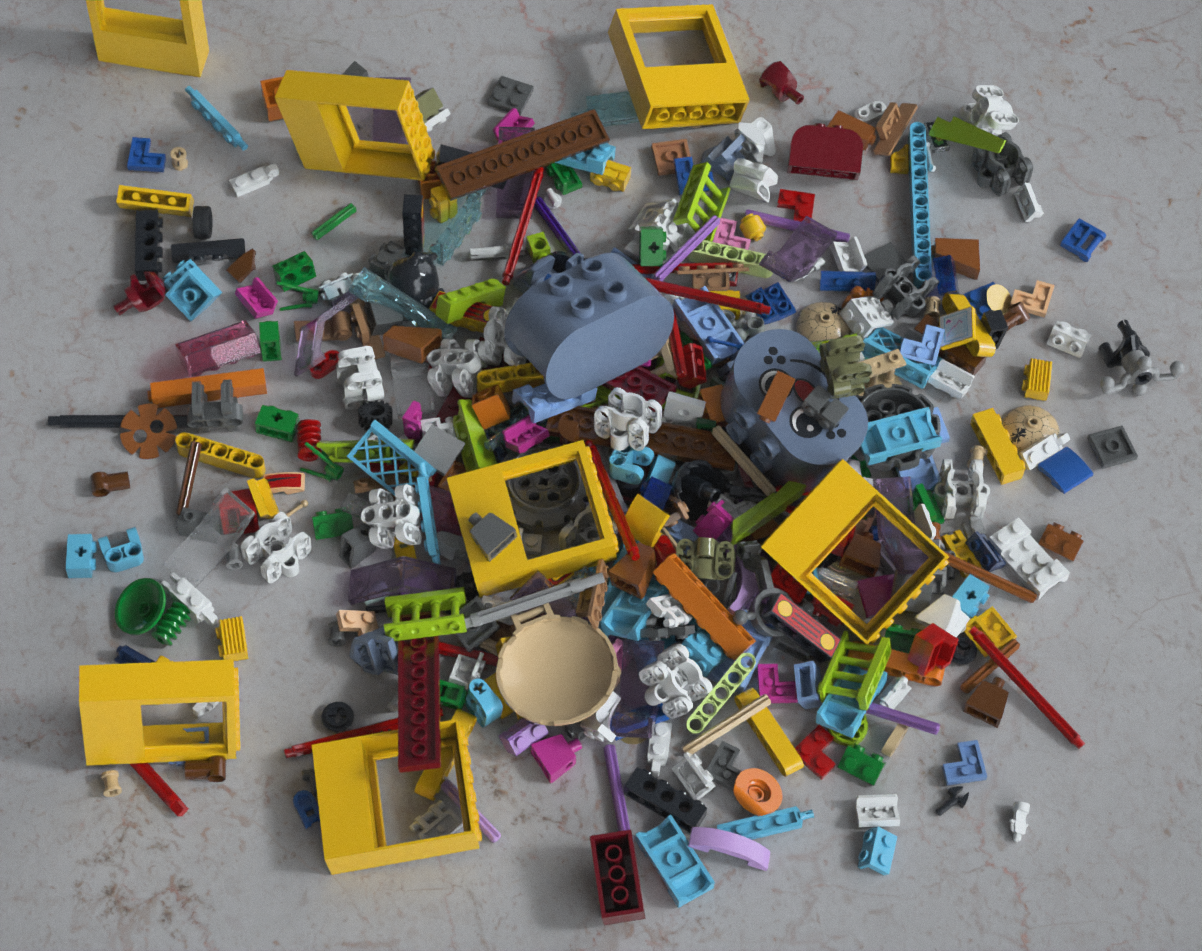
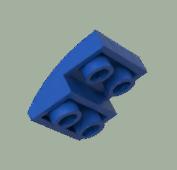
[745,282,796,325]
[1038,447,1093,494]

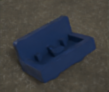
[965,531,1006,572]

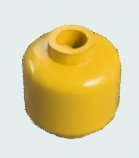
[739,213,766,242]

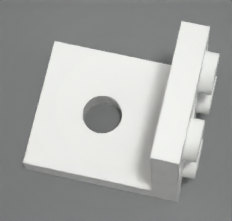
[628,198,696,252]
[662,391,706,428]

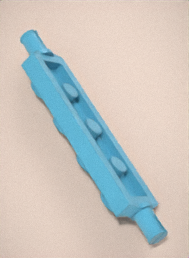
[185,86,248,151]
[415,463,442,568]
[717,806,814,840]

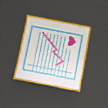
[939,306,976,351]

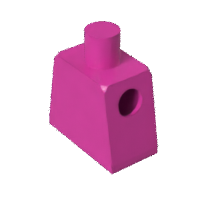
[531,734,582,784]

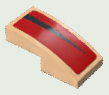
[263,472,305,495]

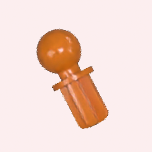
[850,286,884,302]

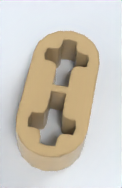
[881,723,909,757]

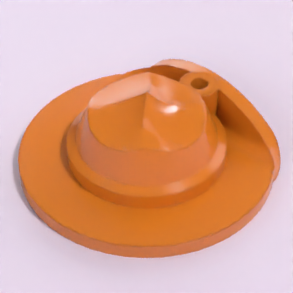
[734,768,782,816]

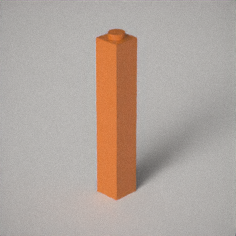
[147,368,267,408]

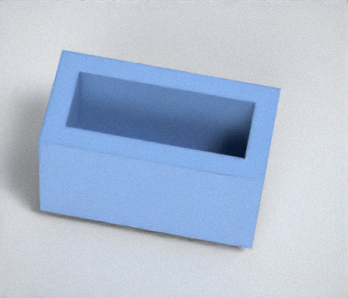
[794,661,822,710]

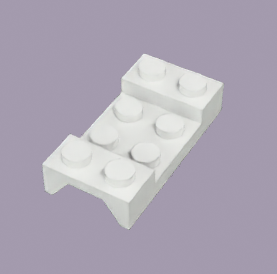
[989,517,1070,600]

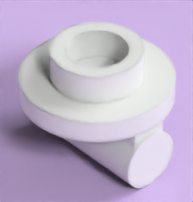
[544,188,562,209]

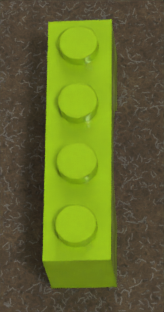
[435,278,506,324]

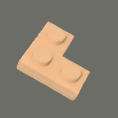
[1010,280,1055,318]
[336,610,378,636]

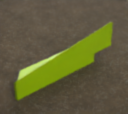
[929,116,1006,153]
[452,400,498,472]
[317,439,414,463]
[730,481,807,546]

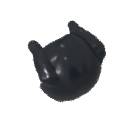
[384,251,445,310]
[671,460,734,521]

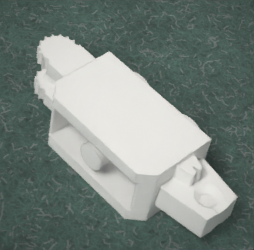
[161,572,218,627]

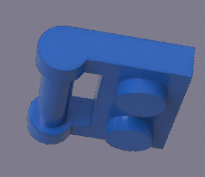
[1060,218,1106,262]

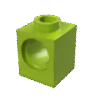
[526,232,551,264]

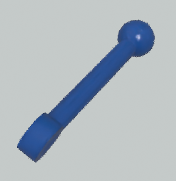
[706,336,743,350]

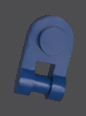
[293,790,320,829]

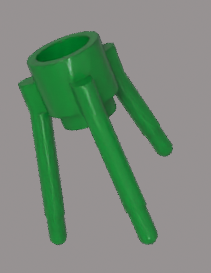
[276,281,319,311]
[300,442,344,482]

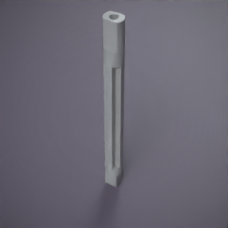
[465,572,605,628]

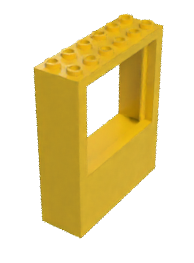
[86,0,209,77]
[608,4,750,129]
[275,70,435,181]
[447,440,619,598]
[761,458,949,645]
[79,659,240,765]
[312,719,482,875]

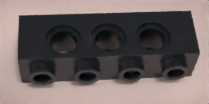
[135,210,163,281]
[624,767,707,833]

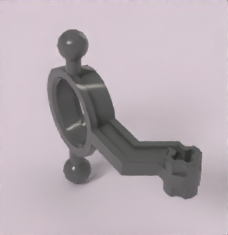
[733,540,814,637]

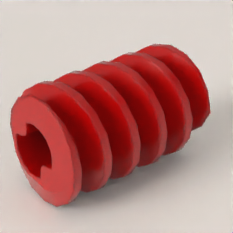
[297,419,322,462]

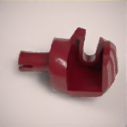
[759,61,804,105]
[113,271,165,315]

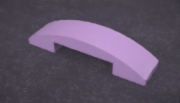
[688,827,770,871]

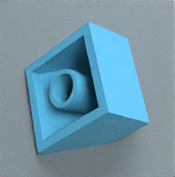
[165,266,222,321]

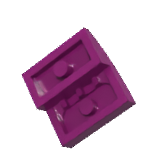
[856,574,904,618]

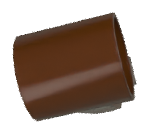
[1003,302,1030,331]
[90,471,130,497]
[185,756,226,782]

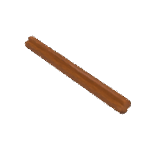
[944,551,1037,603]

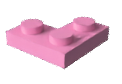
[713,218,751,250]

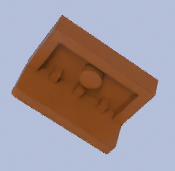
[1038,522,1084,561]

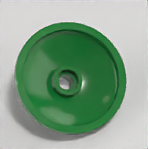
[115,578,166,635]

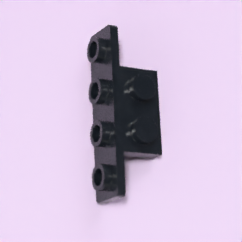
[171,238,246,263]

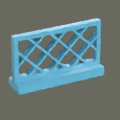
[861,327,944,389]
[347,420,437,496]

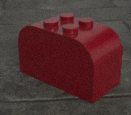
[787,123,863,180]
[590,829,646,926]

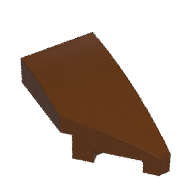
[226,248,256,284]

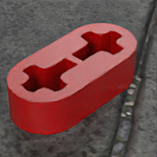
[309,350,339,379]

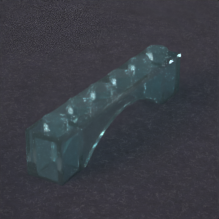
[348,267,458,349]

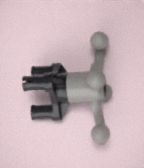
[1099,320,1185,396]

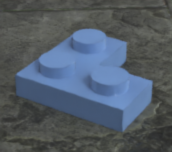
[942,740,987,786]

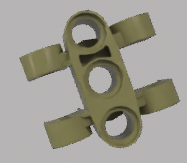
[819,336,872,399]
[676,537,736,580]

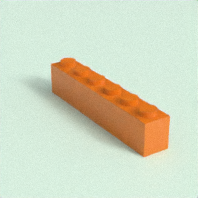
[653,553,756,661]

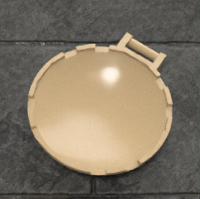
[496,603,618,726]

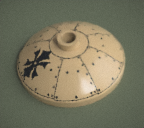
[796,302,851,347]
[1003,405,1059,453]

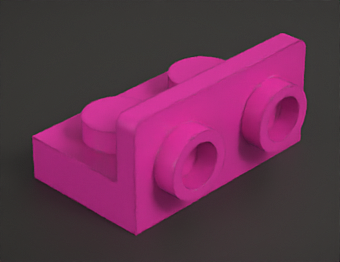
[402,400,423,444]

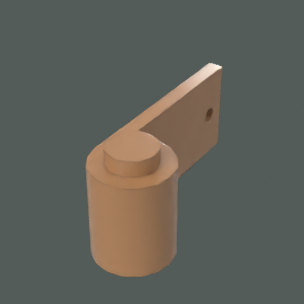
[294,311,352,342]

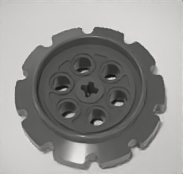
[853,384,941,471]
[501,441,589,531]

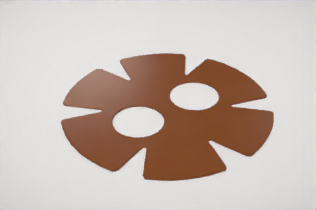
[120,404,177,459]

